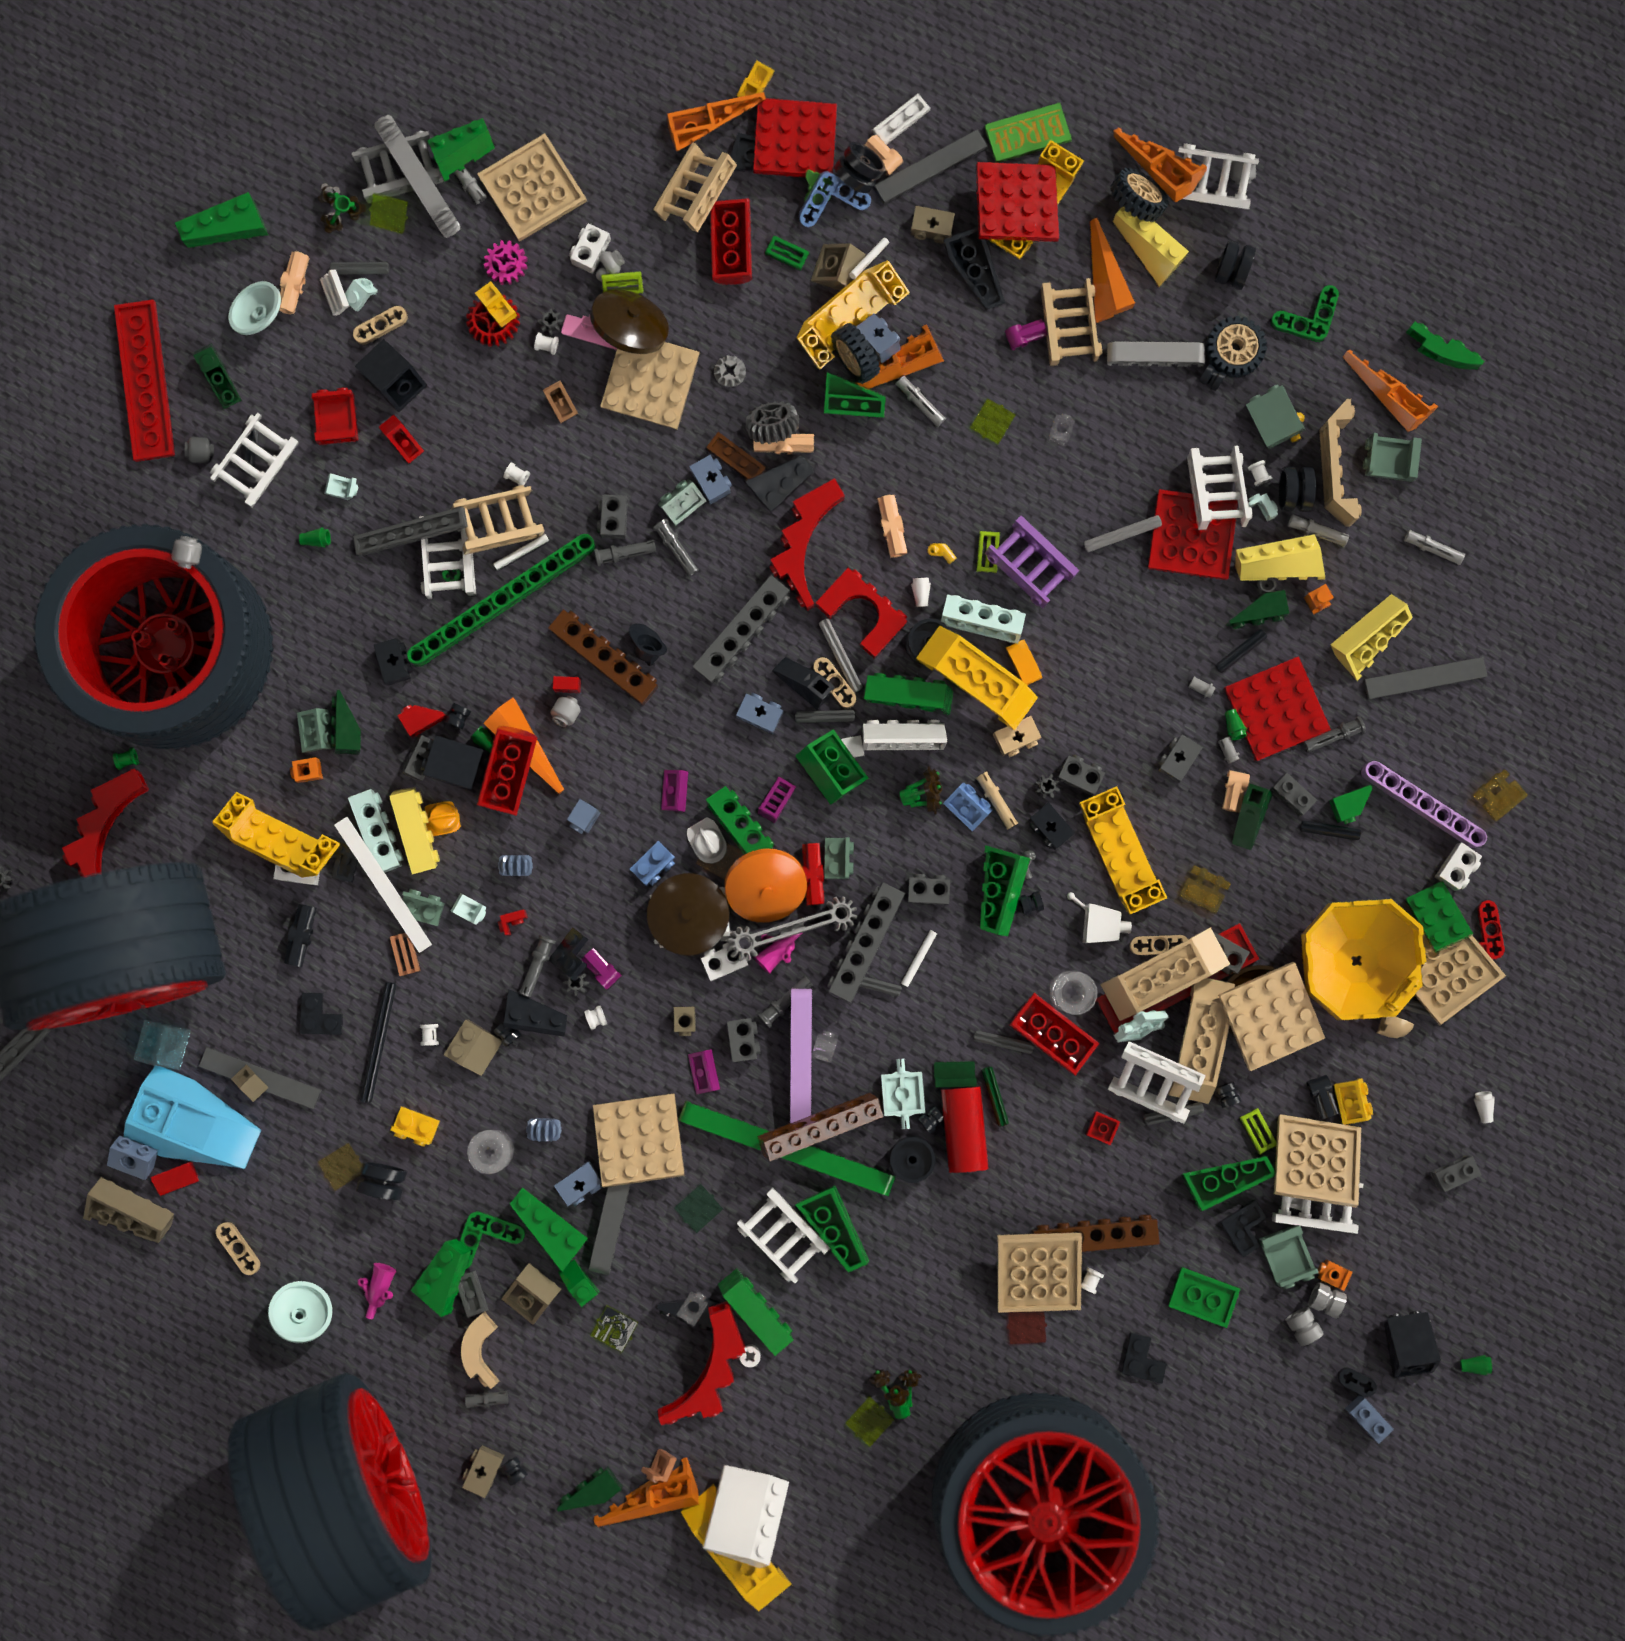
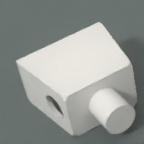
[1083,904,1132,943]

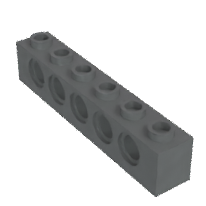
[693,575,790,684]
[827,882,905,1005]

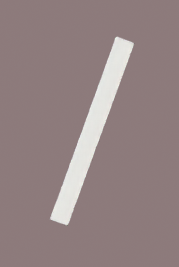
[335,817,432,953]

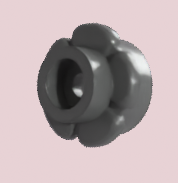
[1257,577,1277,595]

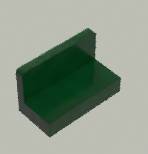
[934,1061,977,1087]

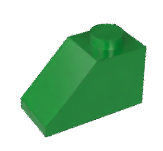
[1329,785,1372,825]
[558,1259,600,1307]

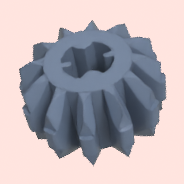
[498,855,533,876]
[526,1118,561,1142]

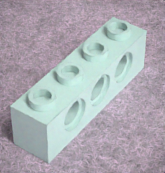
[941,595,1026,644]
[348,789,403,873]

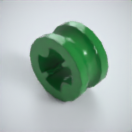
[442,569,461,582]

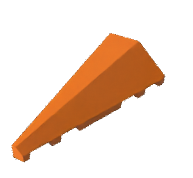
[666,92,766,151]
[1114,128,1207,203]
[1090,218,1135,323]
[855,324,944,389]
[1343,350,1438,432]
[483,698,564,794]
[594,1457,699,1527]

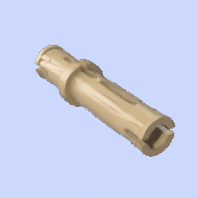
[976,771,1018,830]

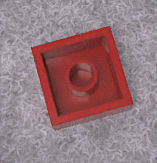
[553,676,581,693]
[1086,1111,1120,1145]

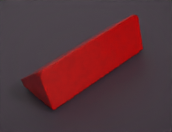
[150,1162,199,1196]

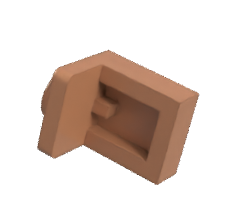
[641,1449,677,1483]

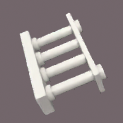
[1178,144,1259,209]
[210,412,299,508]
[1187,446,1252,530]
[419,515,476,599]
[1108,1042,1206,1124]
[1272,1183,1363,1234]
[737,1187,830,1283]

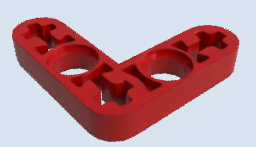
[1477,900,1505,959]

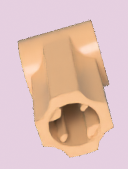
[865,135,903,176]
[1222,770,1250,813]

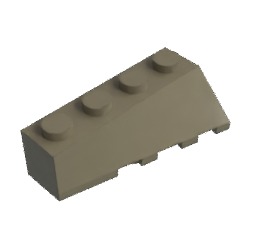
[83,1177,174,1243]

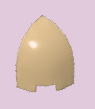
[1377,1017,1414,1038]

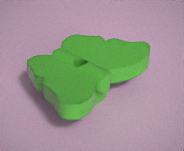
[804,169,832,208]

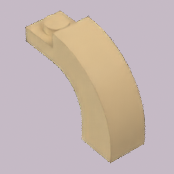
[461,1312,499,1389]

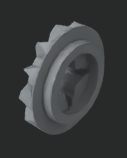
[714,355,746,387]

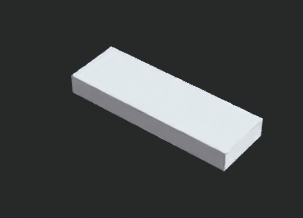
[872,94,930,145]

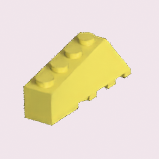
[1113,207,1189,287]
[1235,534,1325,581]
[1331,594,1413,681]
[389,787,440,874]

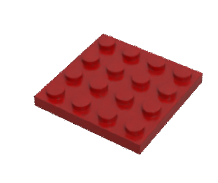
[753,98,837,177]
[976,162,1059,242]
[1148,489,1238,580]
[1224,656,1331,761]

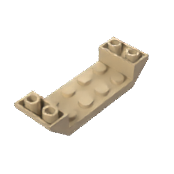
[1320,399,1362,527]
[1100,927,1230,1021]
[1168,978,1235,1104]

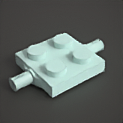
[1114,1010,1169,1042]
[881,1059,925,1129]

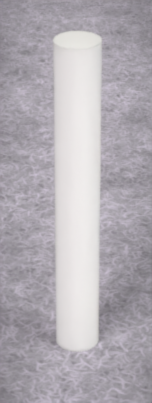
[849,238,889,279]
[493,534,549,570]
[901,930,937,987]

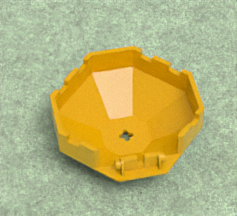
[1301,899,1426,1020]

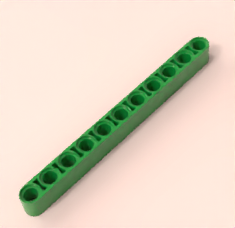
[407,534,595,667]
[678,1101,896,1196]

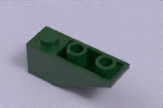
[193,343,241,409]
[1226,590,1290,629]
[331,690,361,755]
[1232,783,1273,850]
[556,1466,623,1511]

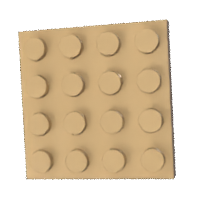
[478,134,587,242]
[601,342,700,430]
[1415,934,1506,1026]
[1218,962,1325,1071]
[593,1094,685,1188]
[1274,1114,1361,1208]
[998,1233,1082,1313]

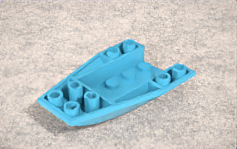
[124,1065,261,1169]

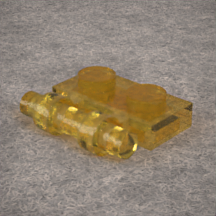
[1473,769,1528,821]
[1179,865,1231,914]

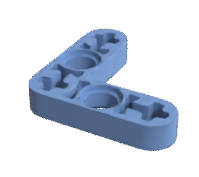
[799,171,871,227]

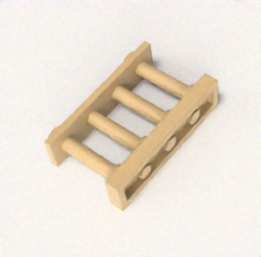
[653,143,737,232]
[1041,278,1102,366]
[451,485,544,555]

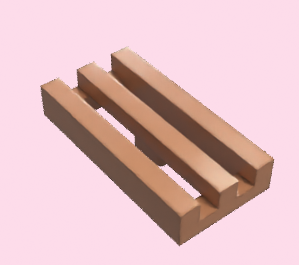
[390,932,420,976]

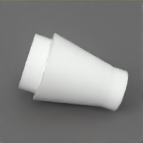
[911,578,931,607]
[1473,1091,1495,1123]

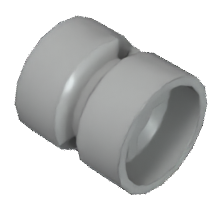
[1308,1282,1347,1319]
[1285,1307,1324,1346]

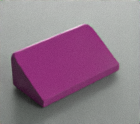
[661,770,688,812]
[688,1049,720,1095]

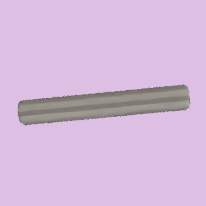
[1084,515,1162,552]
[819,619,862,693]

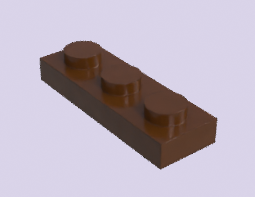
[706,432,766,479]

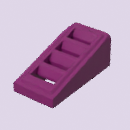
[758,777,796,823]

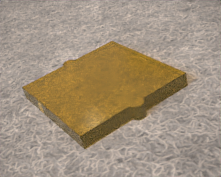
[318,1143,362,1191]

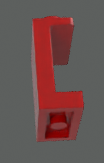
[311,388,358,445]

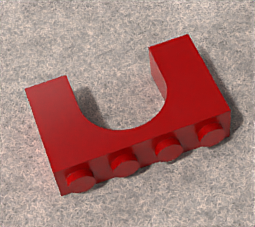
[815,568,908,659]

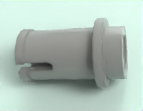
[1188,676,1216,698]
[1218,737,1240,764]

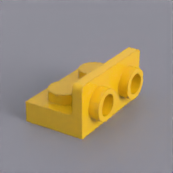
[1334,1078,1373,1125]
[390,1106,440,1147]

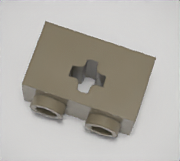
[911,206,955,244]
[462,1445,505,1498]

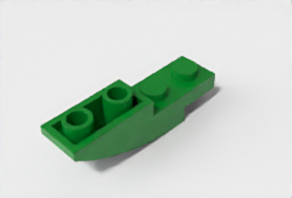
[1406,321,1485,370]

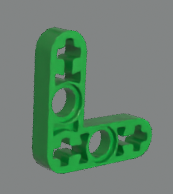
[1271,285,1339,342]
[460,1211,526,1269]

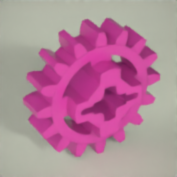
[484,240,528,285]

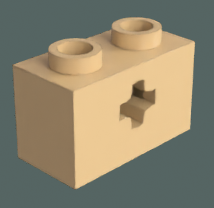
[993,716,1041,757]

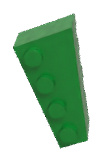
[175,192,269,248]
[980,845,1030,936]
[795,1185,869,1273]
[510,1188,588,1272]
[718,1268,794,1356]

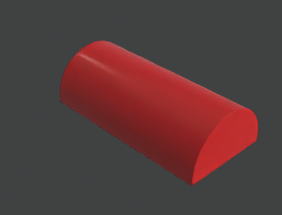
[710,198,752,285]
[477,726,537,816]
[1009,993,1099,1076]
[941,1086,989,1173]

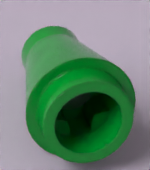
[299,527,331,548]
[1225,709,1247,741]
[470,726,494,753]
[1460,1355,1492,1376]

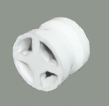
[584,1005,607,1030]
[740,1344,761,1367]

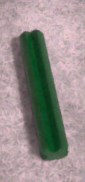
[982,1067,1009,1127]

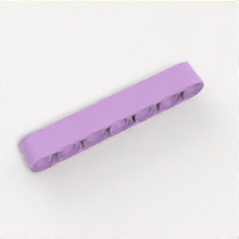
[1361,761,1487,848]
[790,989,812,1123]

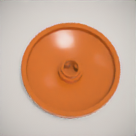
[725,849,807,922]

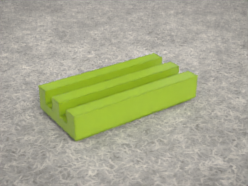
[601,272,643,293]
[977,531,1000,573]
[1239,1108,1277,1154]

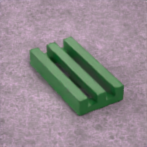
[765,235,809,271]

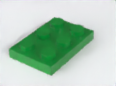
[1406,881,1473,953]
[1167,1267,1240,1328]

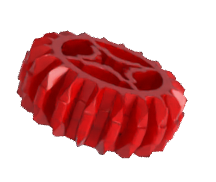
[466,295,520,347]

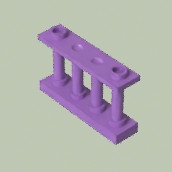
[985,516,1079,608]

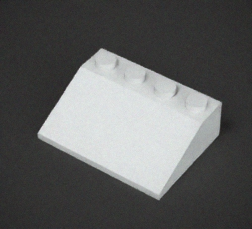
[863,720,947,750]
[703,1465,789,1568]

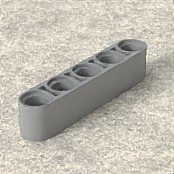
[1107,342,1205,367]

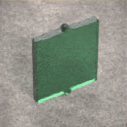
[674,1184,723,1233]

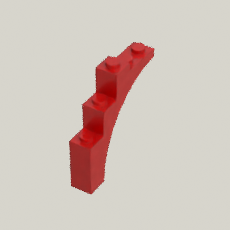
[769,478,845,611]
[62,768,149,877]
[658,1301,746,1425]

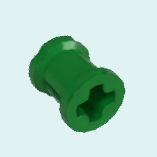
[113,748,139,771]

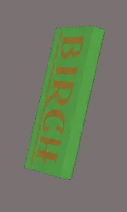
[984,103,1072,163]

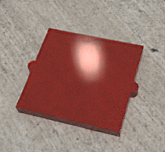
[1007,1311,1047,1344]

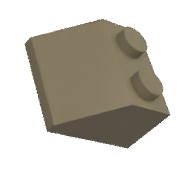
[811,243,866,291]
[444,1019,502,1076]
[502,1264,561,1325]

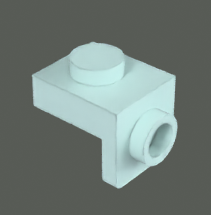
[345,278,377,311]
[324,473,358,500]
[1248,493,1278,522]
[451,893,486,925]

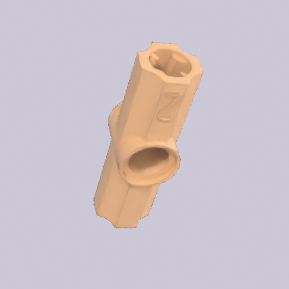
[279,251,309,314]
[754,434,814,455]
[878,495,907,558]

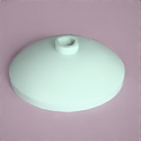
[229,281,281,335]
[268,1281,332,1343]

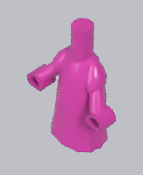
[754,933,803,974]
[358,1263,396,1319]

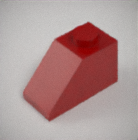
[379,415,424,463]
[397,705,447,738]

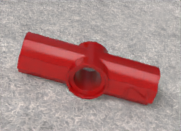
[802,843,825,905]

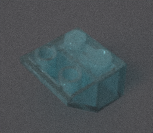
[134,1020,191,1070]

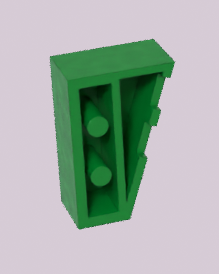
[428,118,495,181]
[824,371,886,418]
[411,1239,471,1317]

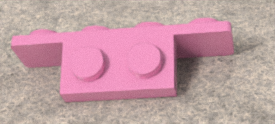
[561,314,617,350]

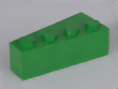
[864,673,954,715]
[1181,1156,1276,1212]

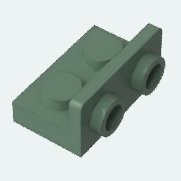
[658,480,707,526]
[297,708,334,753]
[824,837,854,879]
[402,889,445,926]

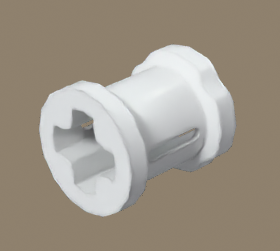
[534,332,559,355]
[1248,460,1272,486]
[503,462,530,486]
[420,1024,439,1046]
[1081,1267,1104,1294]

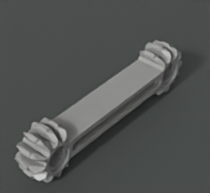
[374,115,460,238]
[726,897,857,961]

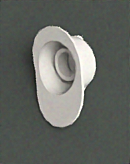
[687,817,727,863]

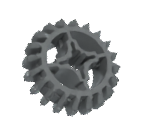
[745,401,799,444]

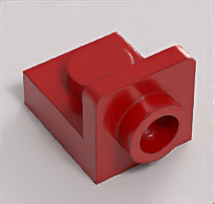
[498,909,528,936]

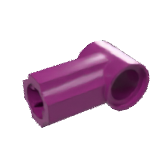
[1004,319,1048,351]
[581,948,622,990]

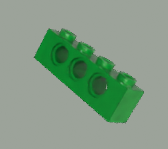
[706,786,774,855]

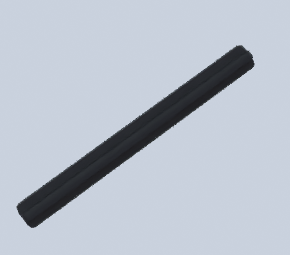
[360,982,396,1103]

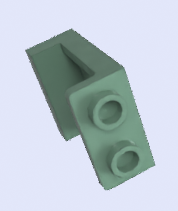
[1246,385,1306,449]
[1363,433,1422,482]
[1258,1225,1319,1289]

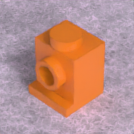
[1304,584,1334,615]
[290,757,323,783]
[1317,1260,1352,1291]

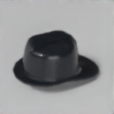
[628,623,667,666]

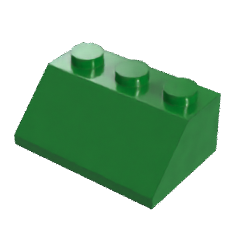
[796,729,868,805]

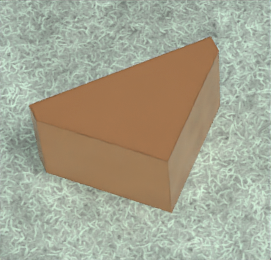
[543,381,578,423]

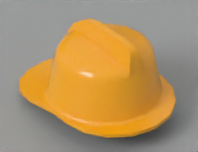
[425,802,461,836]

